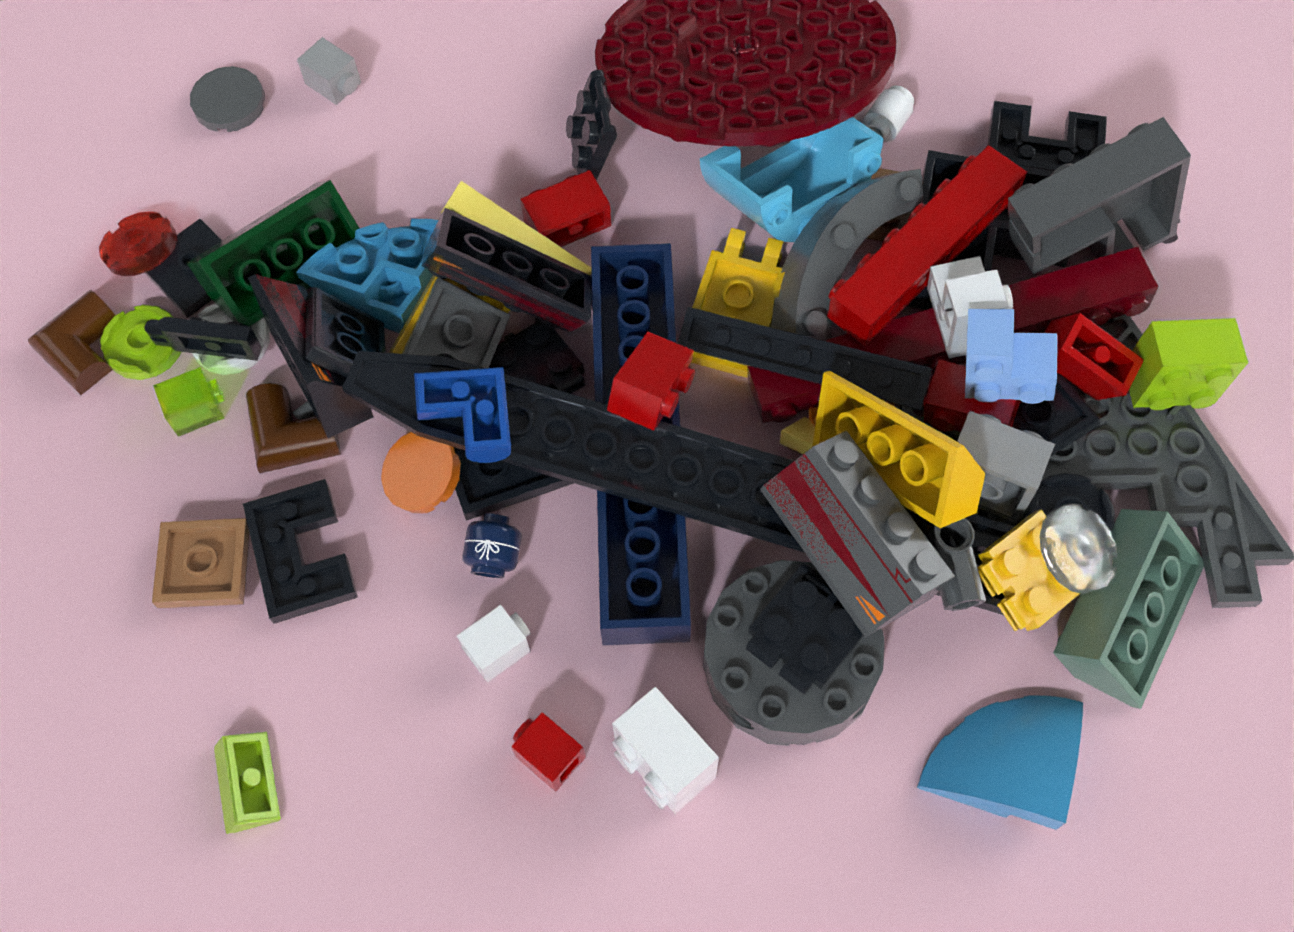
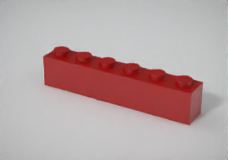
[827,145,1027,346]

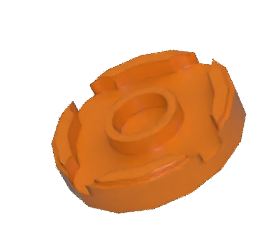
[381,432,461,513]

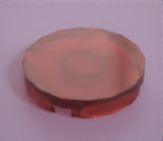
[99,211,177,277]

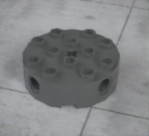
[703,560,884,746]

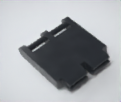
[566,70,617,180]
[488,318,586,394]
[746,563,864,695]

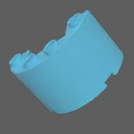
[699,117,883,242]

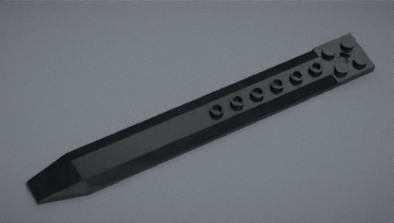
[342,351,1015,615]

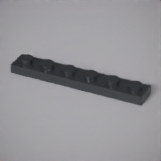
[678,307,933,411]

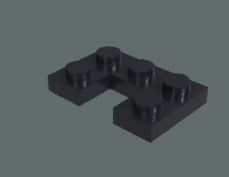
[987,101,1107,171]
[243,479,358,624]

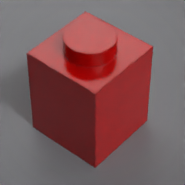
[511,712,586,792]

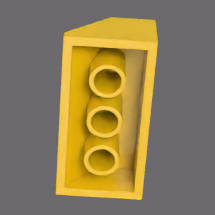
[812,371,985,528]

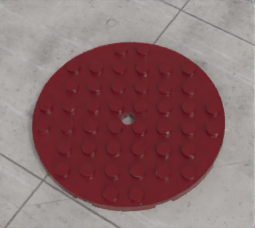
[595,0,896,147]

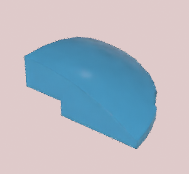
[297,218,438,333]
[917,695,1083,830]

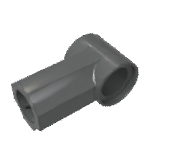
[925,518,986,611]

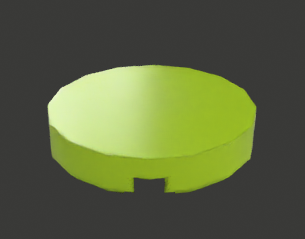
[100,305,181,380]

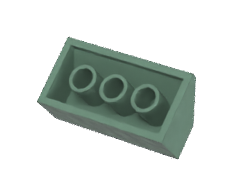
[1053,509,1204,709]

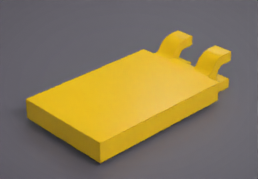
[691,228,785,378]

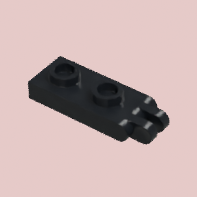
[144,317,262,361]

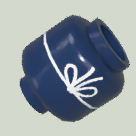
[462,513,522,579]

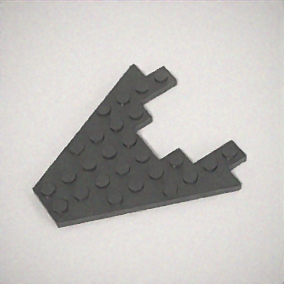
[974,314,1294,608]

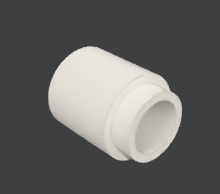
[863,85,914,142]

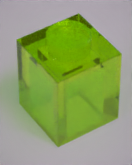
[153,367,226,437]

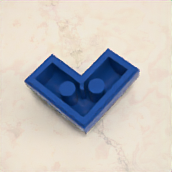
[414,367,511,463]

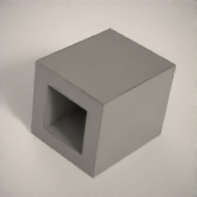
[297,37,361,105]

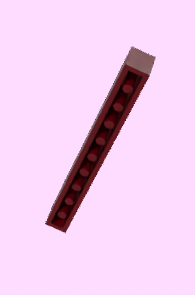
[747,246,1159,424]

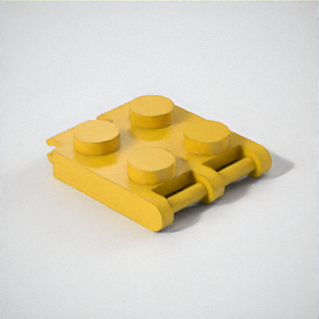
[977,509,1090,631]

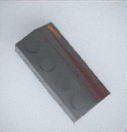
[760,430,955,638]

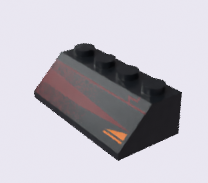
[421,208,592,333]
[248,274,374,438]

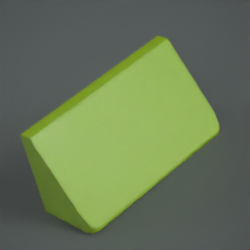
[214,732,281,834]

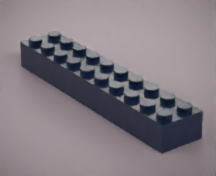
[591,243,691,646]

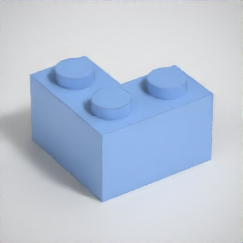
[965,309,1057,404]

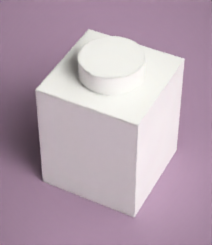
[457,605,531,683]

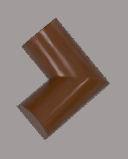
[28,290,115,395]
[246,383,341,474]

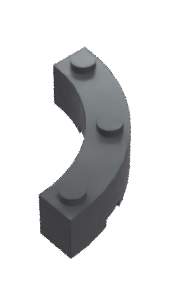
[772,169,924,341]

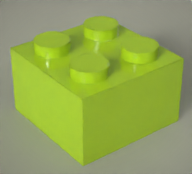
[1129,318,1249,410]

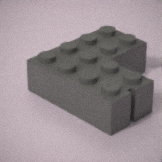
[1008,117,1191,274]

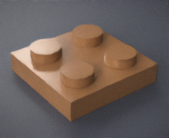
[152,518,250,608]

